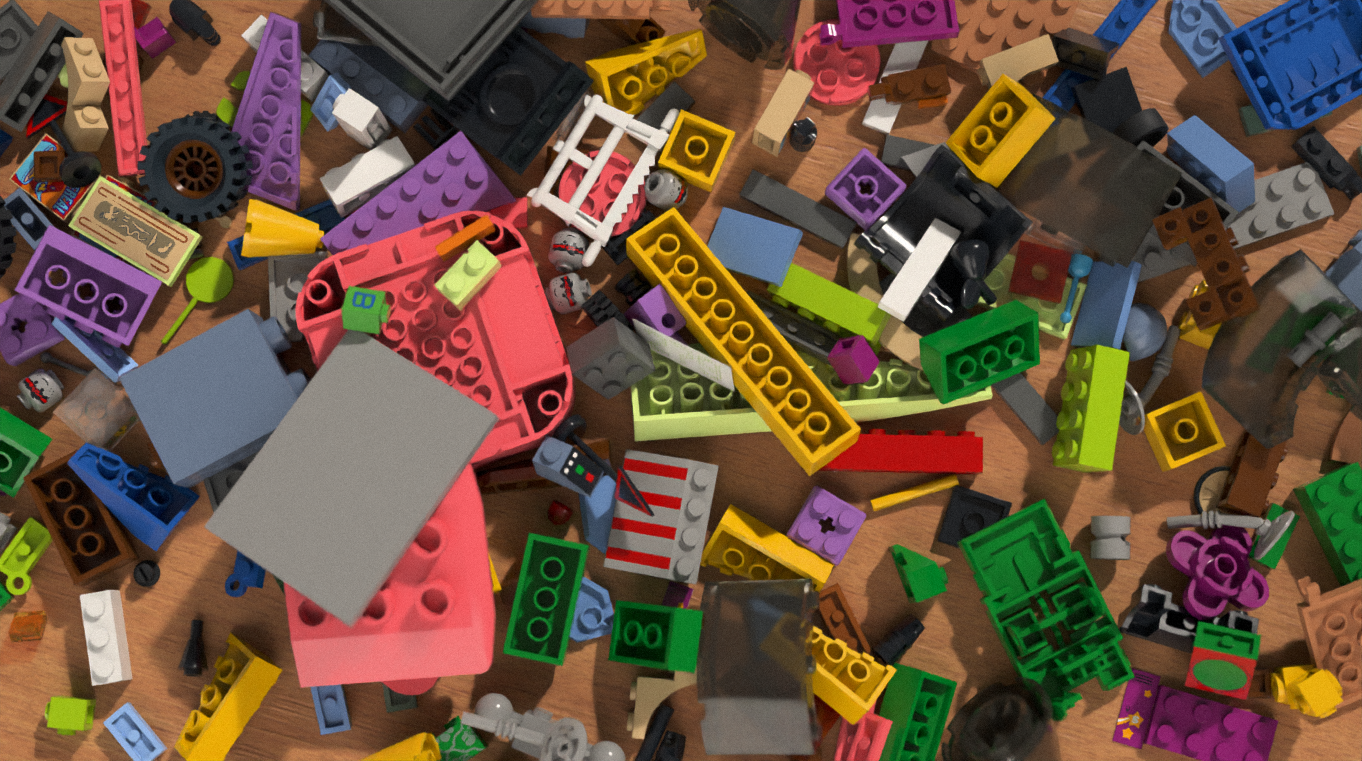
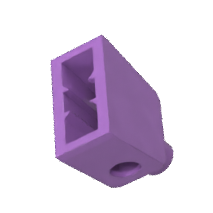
[623,284,688,346]

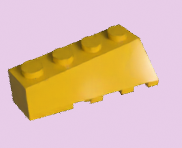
[700,504,834,604]
[758,612,897,725]
[174,632,282,761]

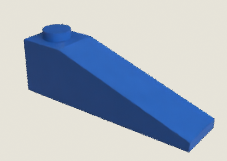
[67,443,200,551]

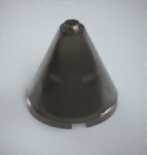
[688,0,801,70]
[942,677,1062,761]

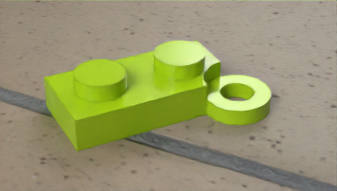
[0,517,53,595]

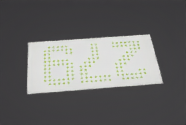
[633,319,735,392]

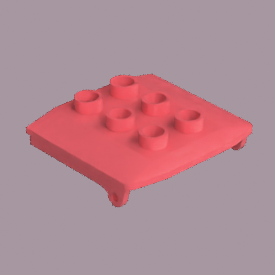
[284,461,496,687]

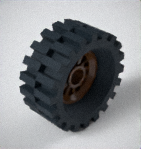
[137,116,253,223]

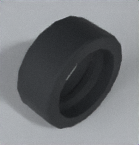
[1109,108,1169,160]

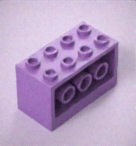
[14,225,162,348]

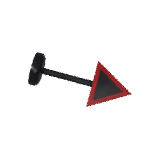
[26,94,102,188]
[552,414,655,517]

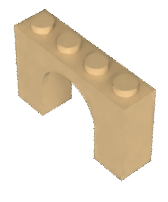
[977,34,1090,172]

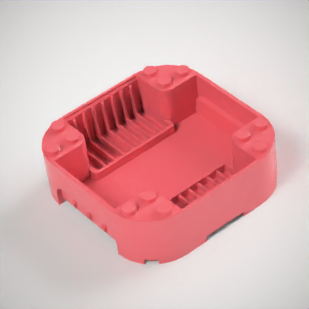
[296,211,576,470]

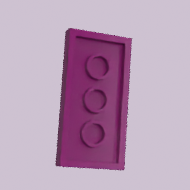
[1144,685,1278,761]

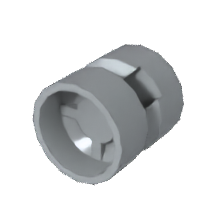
[1090,516,1131,560]

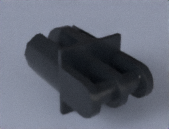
[169,0,221,46]
[413,109,459,150]

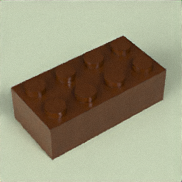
[23,450,139,586]

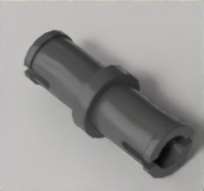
[1286,311,1344,368]

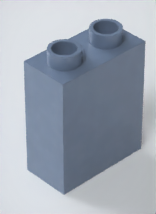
[119,309,311,488]

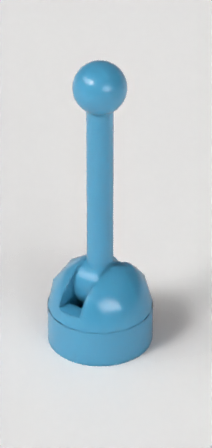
[1060,254,1093,324]

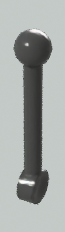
[40,352,99,382]

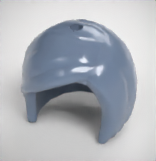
[1122,303,1167,362]

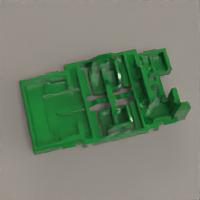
[957,499,1135,722]

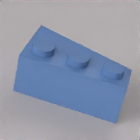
[1167,115,1255,212]

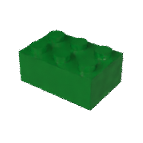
[608,600,703,673]

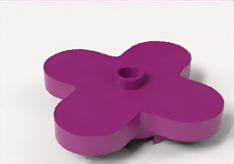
[1166,525,1269,620]

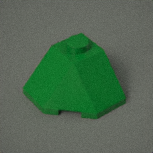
[889,544,949,603]

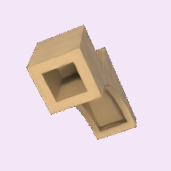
[61,37,110,151]
[627,651,713,739]

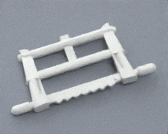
[527,95,680,267]

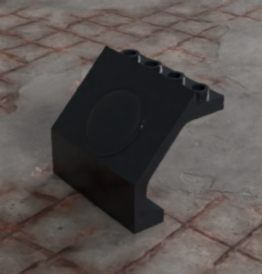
[422,25,594,176]

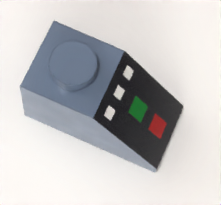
[532,435,604,498]

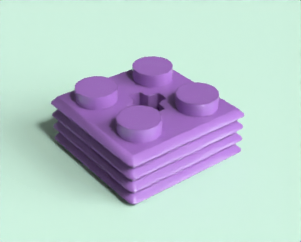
[825,148,906,230]
[0,293,65,366]
[786,486,866,566]

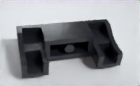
[1117,584,1259,654]

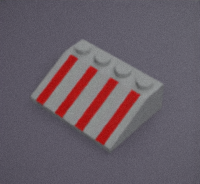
[603,449,719,584]

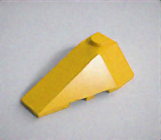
[585,28,707,115]

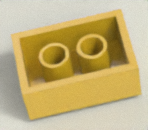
[945,74,1056,188]

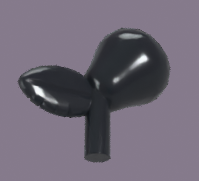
[951,239,997,309]

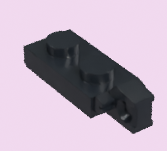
[1291,126,1362,200]

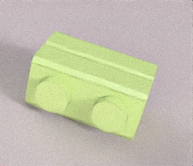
[435,240,502,311]

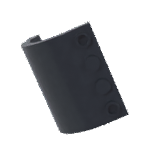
[854,145,1033,323]

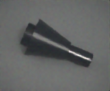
[178,620,208,677]

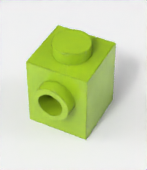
[45,695,96,735]

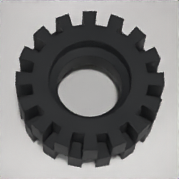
[581,290,634,331]

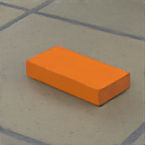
[435,215,496,262]

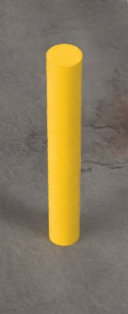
[870,474,959,511]

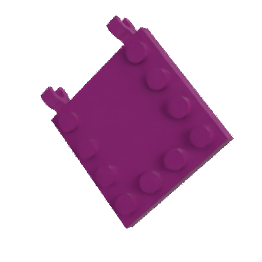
[819,0,959,48]

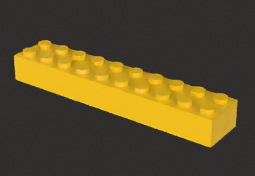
[626,207,861,476]

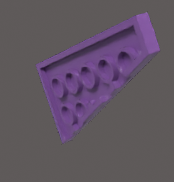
[231,12,301,211]
[320,131,516,255]

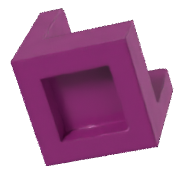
[134,17,176,59]
[827,335,879,384]

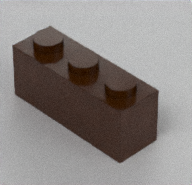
[1216,422,1289,518]

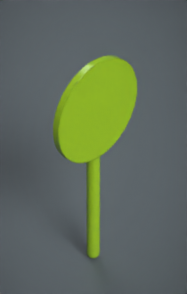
[161,257,234,345]

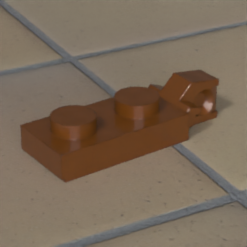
[867,64,951,105]

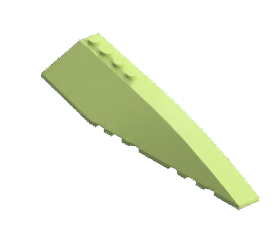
[630,343,993,441]

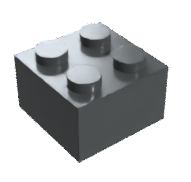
[566,317,655,400]

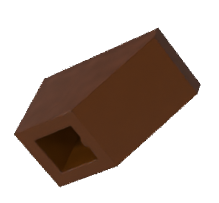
[597,17,666,45]

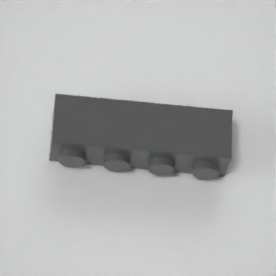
[0,11,84,132]

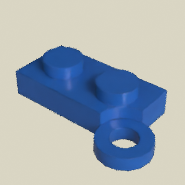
[225,551,266,598]

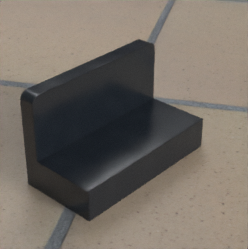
[1052,28,1119,80]

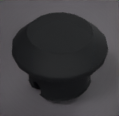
[133,560,160,587]

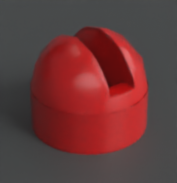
[547,500,574,525]

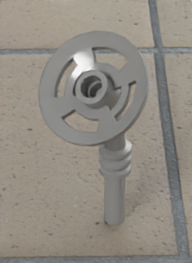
[1119,325,1180,435]
[1167,510,1295,561]
[460,712,587,761]

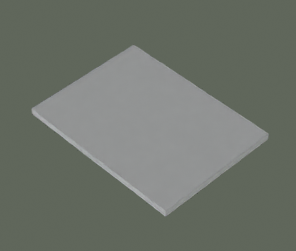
[204,330,499,628]

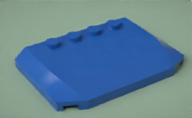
[1218,0,1362,130]

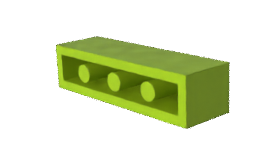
[767,263,891,347]

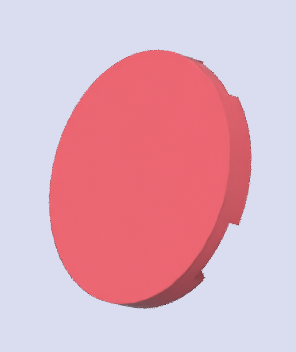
[793,19,880,106]
[559,150,646,238]

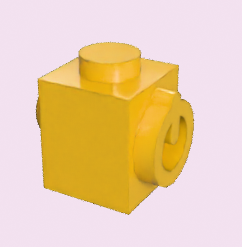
[1271,664,1313,709]
[1288,668,1343,719]

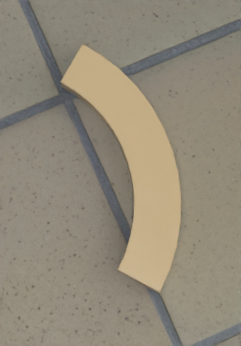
[847,233,924,371]

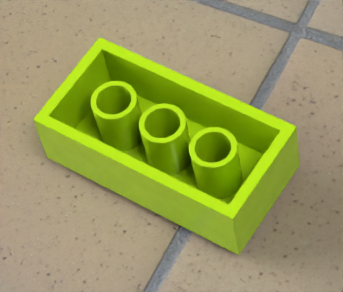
[1052,345,1130,472]

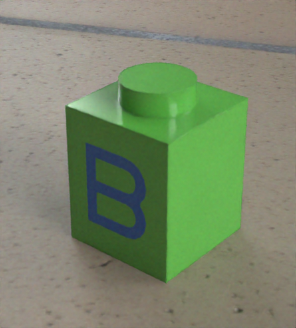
[341,286,391,335]

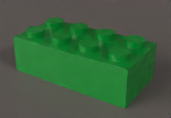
[1293,462,1362,587]
[503,533,590,666]

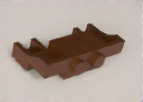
[1152,198,1261,331]

